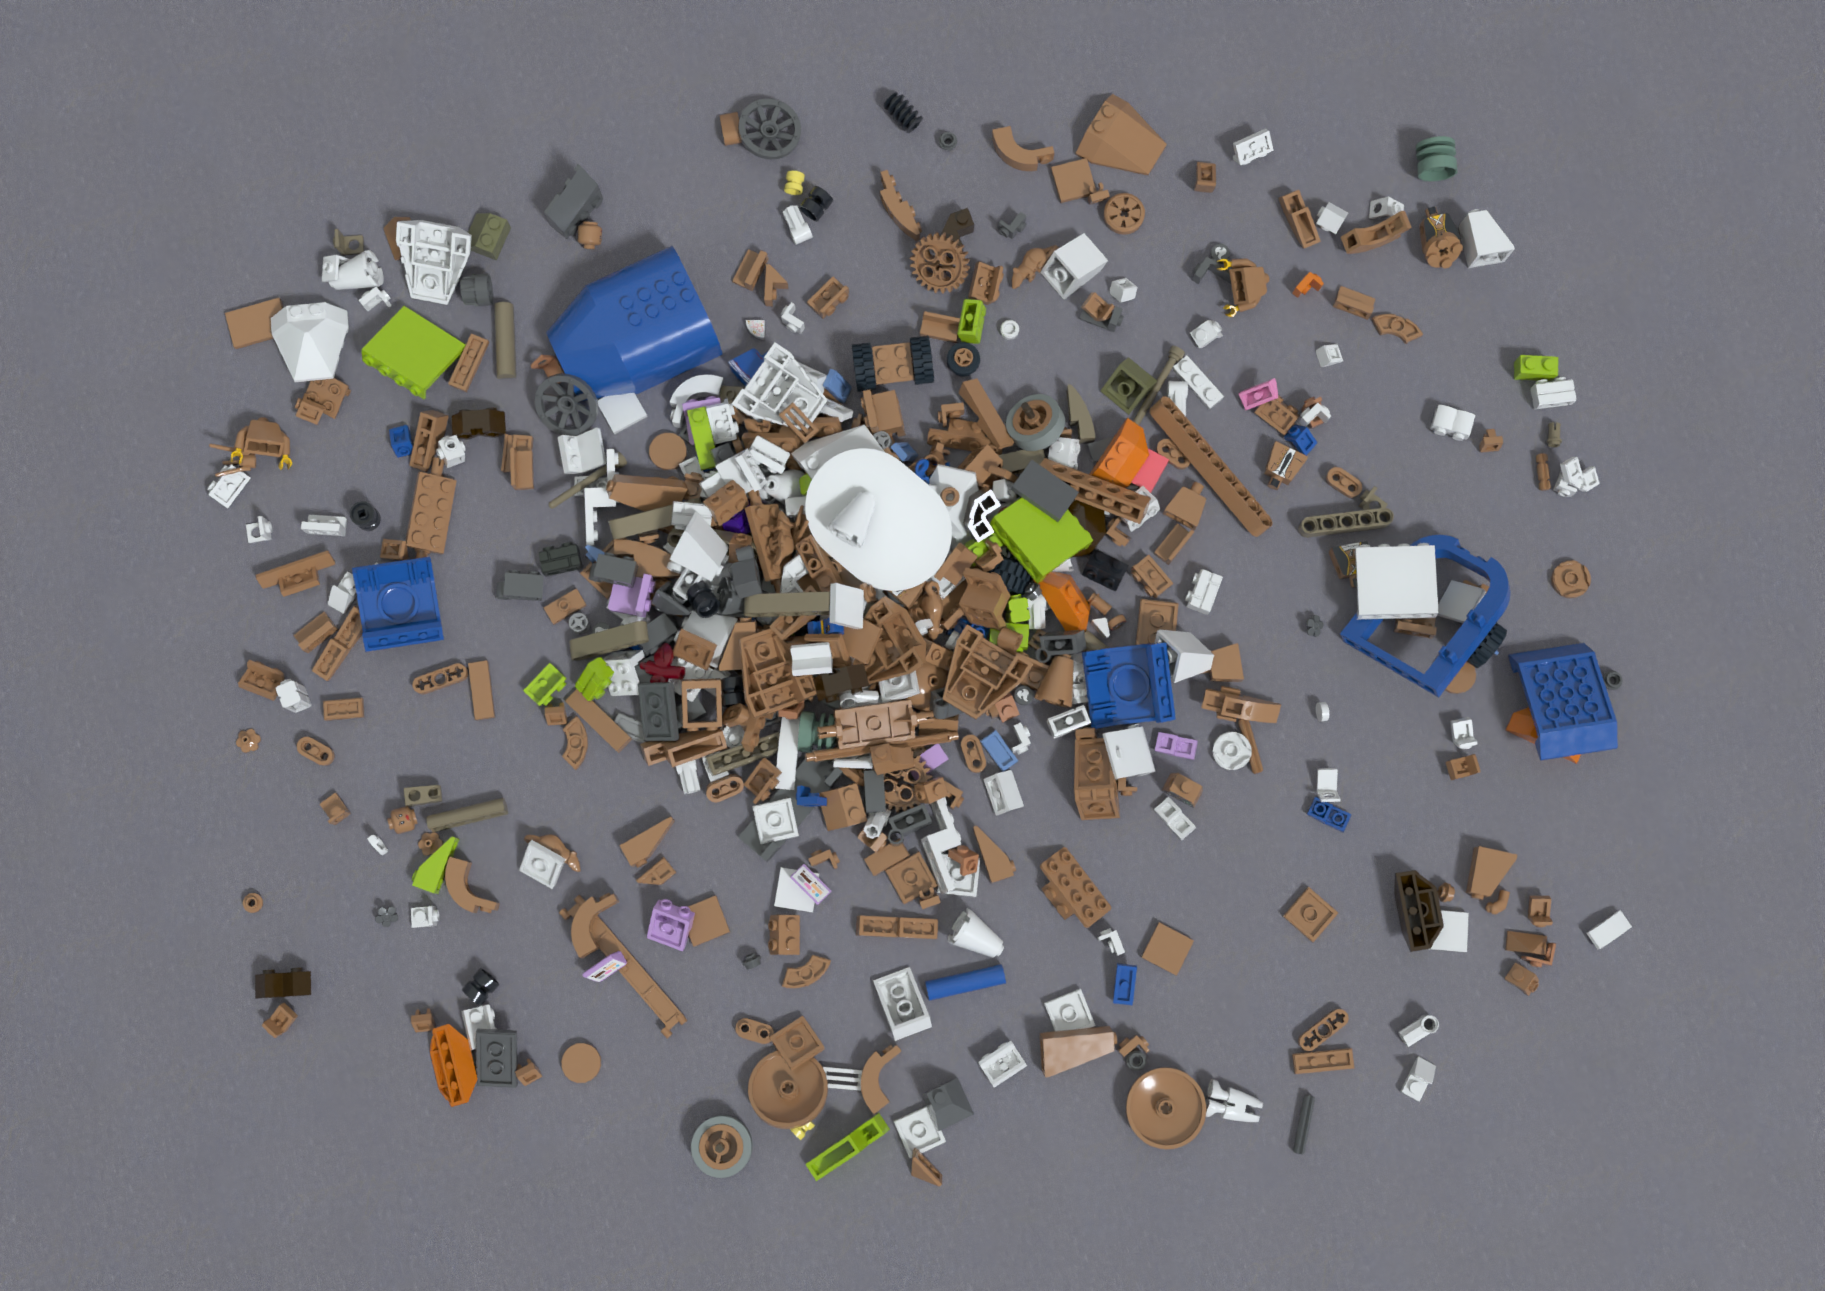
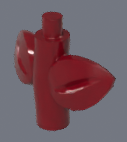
[640,643,685,682]

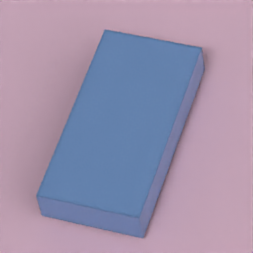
[823,369,852,403]
[890,442,918,461]
[980,730,1018,772]

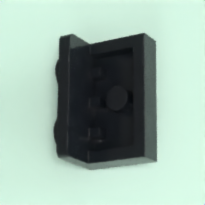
[1082,549,1129,591]

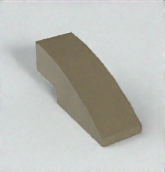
[1066,384,1095,444]

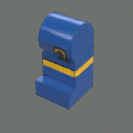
[807,617,844,635]

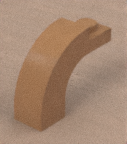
[992,126,1054,171]
[1341,211,1412,254]
[445,857,500,913]
[571,893,620,958]
[861,1044,902,1114]

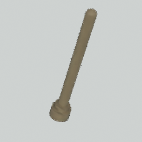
[1133,346,1185,425]
[548,452,627,509]

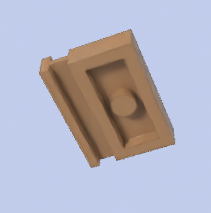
[501,434,533,472]

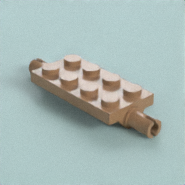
[405,457,457,559]
[745,490,793,593]
[817,699,934,749]

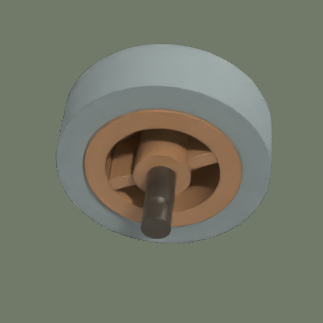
[1006,394,1065,451]
[691,1115,753,1178]

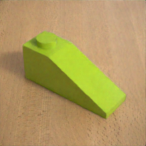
[687,406,716,471]
[412,837,460,894]

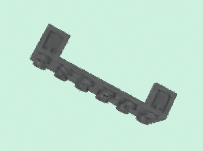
[739,749,843,863]

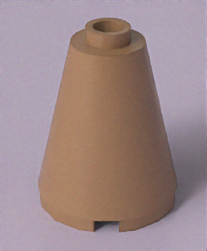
[1034,654,1074,708]

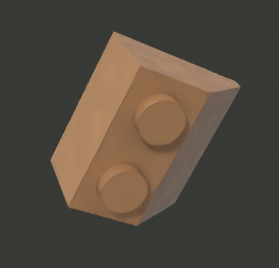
[819,783,867,831]

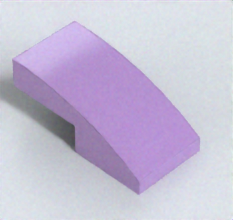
[1155,732,1198,760]
[910,744,949,781]

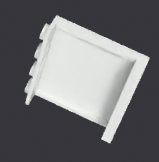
[1354,543,1438,620]

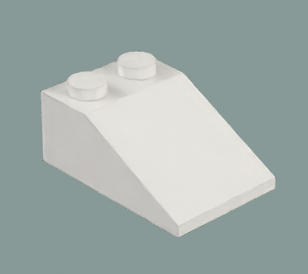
[873,967,932,1041]

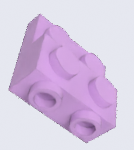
[647,899,695,951]

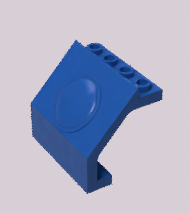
[352,557,444,652]
[1082,642,1176,729]

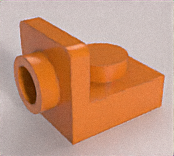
[1292,272,1324,298]

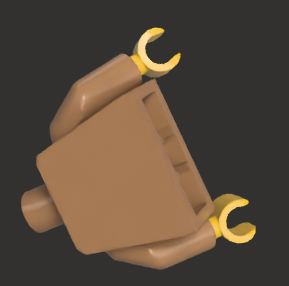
[1217,258,1270,317]
[231,417,292,470]

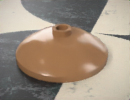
[905,661,949,711]

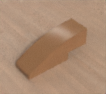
[1278,190,1321,249]

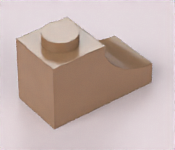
[870,743,915,775]

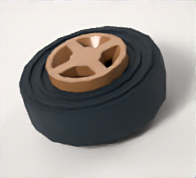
[947,342,980,376]

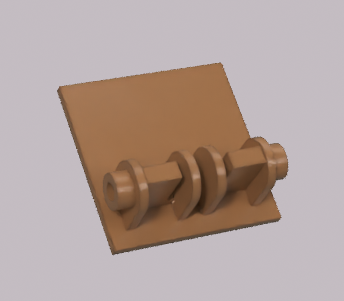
[306,378,351,419]

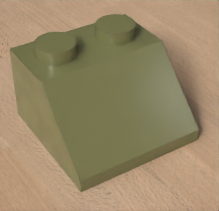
[468,213,511,261]
[1101,357,1157,415]

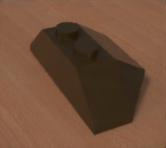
[1068,499,1106,558]
[1394,870,1444,952]

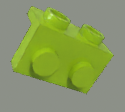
[523,663,567,706]

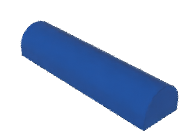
[925,964,1006,1001]

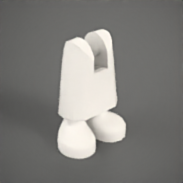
[1205,1079,1263,1122]

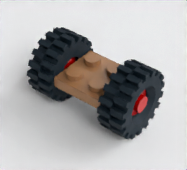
[852,335,934,392]

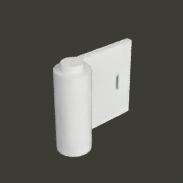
[1103,724,1155,779]

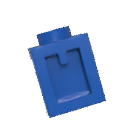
[389,425,413,458]
[1284,425,1317,456]
[796,786,827,807]

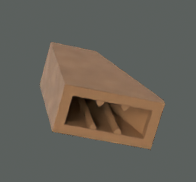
[719,617,757,671]
[1466,846,1517,900]

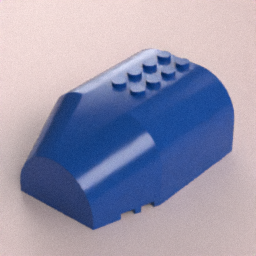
[546,246,723,401]

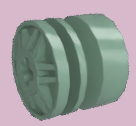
[1416,136,1458,181]
[798,711,836,753]

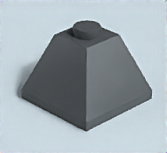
[651,581,694,615]
[922,1077,974,1131]

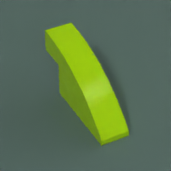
[805,1113,890,1181]

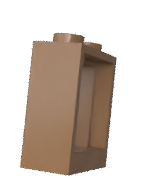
[681,678,722,731]

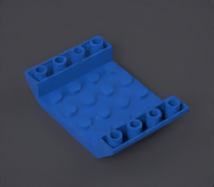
[1508,643,1618,761]

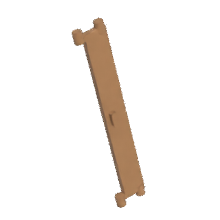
[559,895,688,1039]

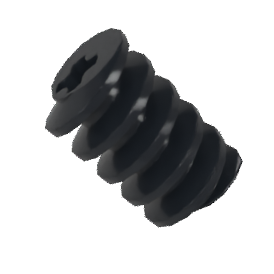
[883,92,923,133]

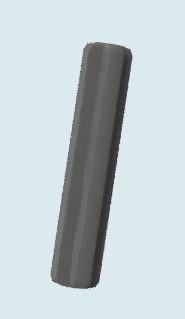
[1293,1095,1315,1155]

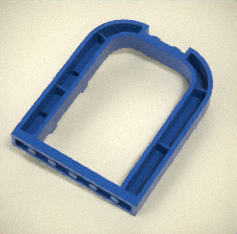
[1340,535,1511,698]

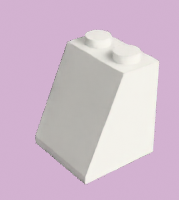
[1458,209,1515,268]
[1040,233,1108,299]
[670,512,729,581]
[674,611,738,668]
[1155,630,1214,683]

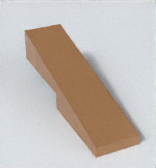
[958,378,1014,449]
[312,606,363,681]
[565,689,632,753]
[856,916,938,939]

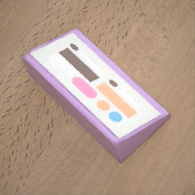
[790,864,832,905]
[583,951,627,982]

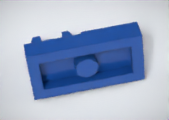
[1113,963,1137,1005]

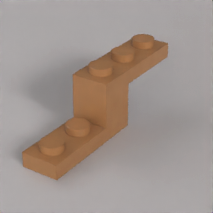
[742,417,843,452]

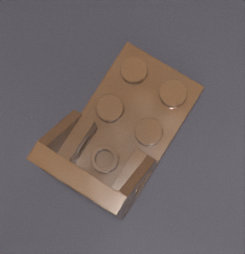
[1074,738,1120,820]

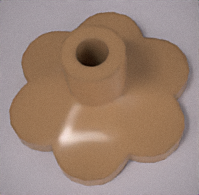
[236,729,261,753]
[418,832,443,856]

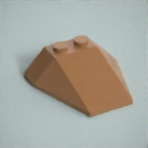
[1075,94,1167,175]
[853,596,926,684]
[943,625,1033,720]
[739,628,817,718]

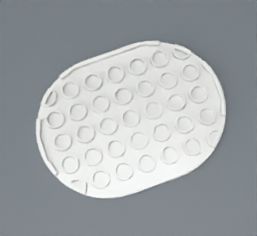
[805,448,952,591]

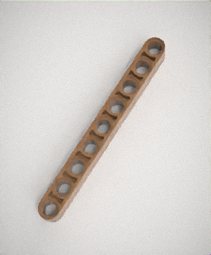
[1150,396,1273,537]

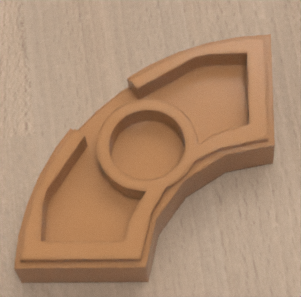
[1372,314,1423,344]
[562,716,588,770]
[782,954,831,988]

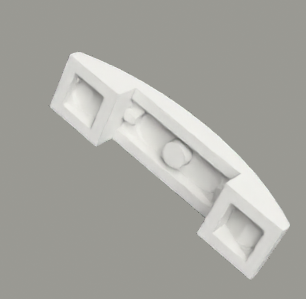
[775,714,801,790]

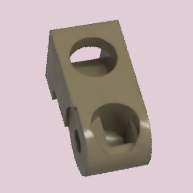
[404,785,442,807]

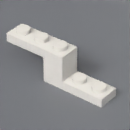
[797,362,853,422]
[584,449,620,546]
[921,797,961,894]

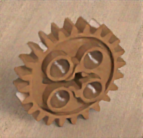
[910,232,970,294]
[872,751,933,812]

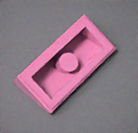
[1238,378,1278,411]

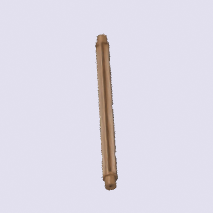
[805,731,959,762]

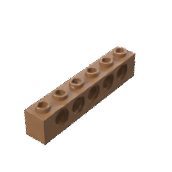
[1040,458,1151,524]

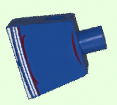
[728,349,769,387]

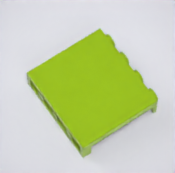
[361,306,466,399]
[990,498,1093,584]

